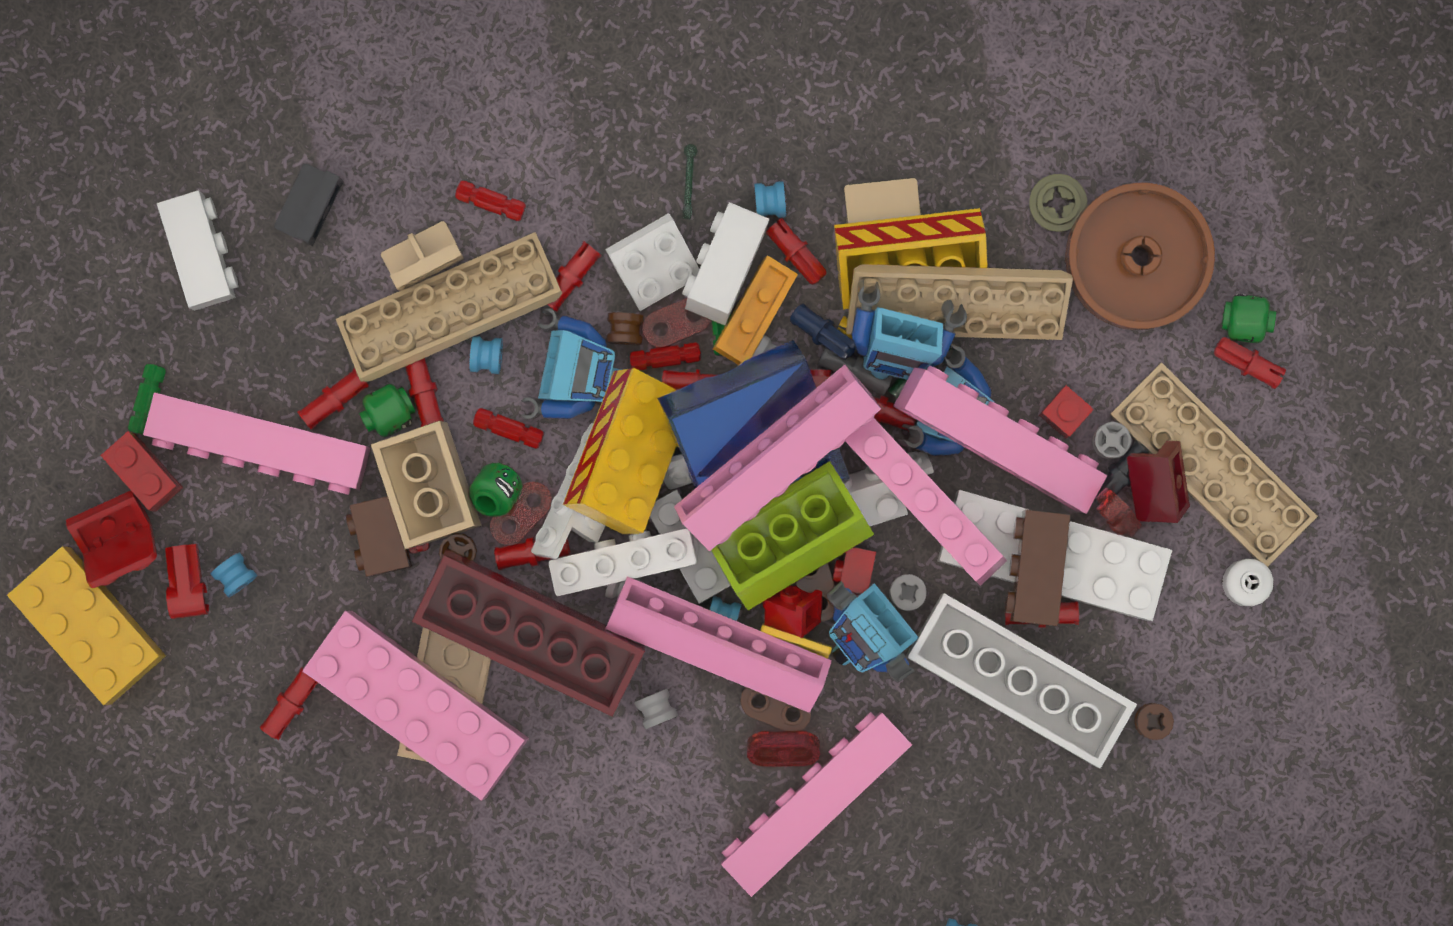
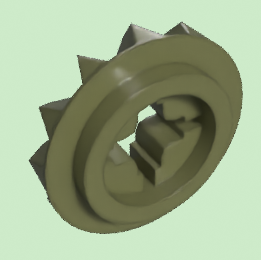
[1029,174,1087,232]

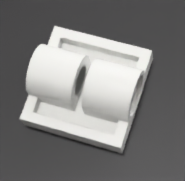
[605,213,700,311]

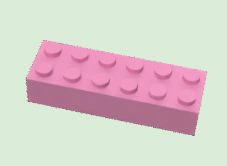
[303,611,529,801]

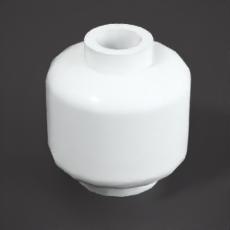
[1222,559,1273,606]

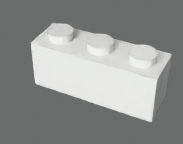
[157,190,239,311]
[682,202,769,325]

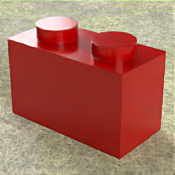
[100,431,183,512]

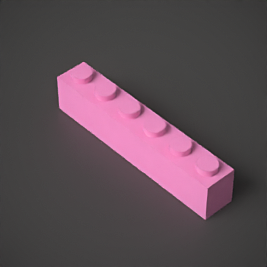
[674,365,881,551]
[893,366,1107,514]
[143,393,371,495]
[845,418,1007,586]
[606,576,832,713]
[721,712,912,897]

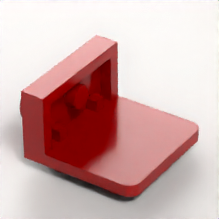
[66,490,157,588]

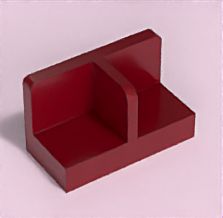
[1127,441,1190,523]

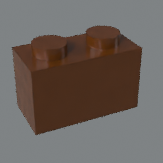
[346,496,412,577]

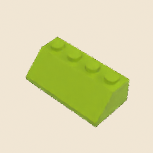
[711,461,874,610]

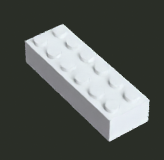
[937,490,1172,621]
[906,593,1137,769]

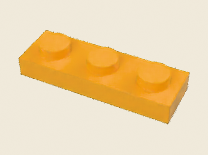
[713,255,798,365]

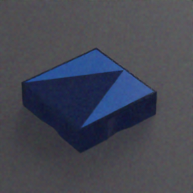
[657,340,850,489]

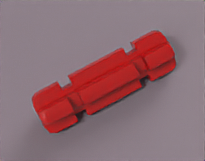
[455,180,526,221]
[629,342,701,370]
[473,408,544,449]

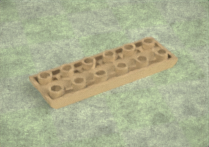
[336,232,562,381]
[846,264,1073,340]
[1110,362,1318,567]

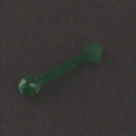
[682,144,698,219]

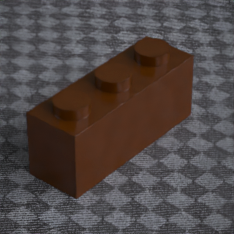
[1005,510,1070,626]

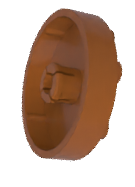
[1065,183,1215,330]

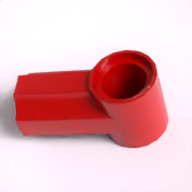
[165,544,209,619]

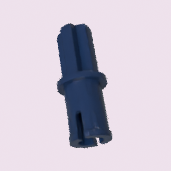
[790,304,856,360]

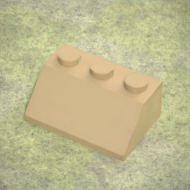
[371,421,482,549]

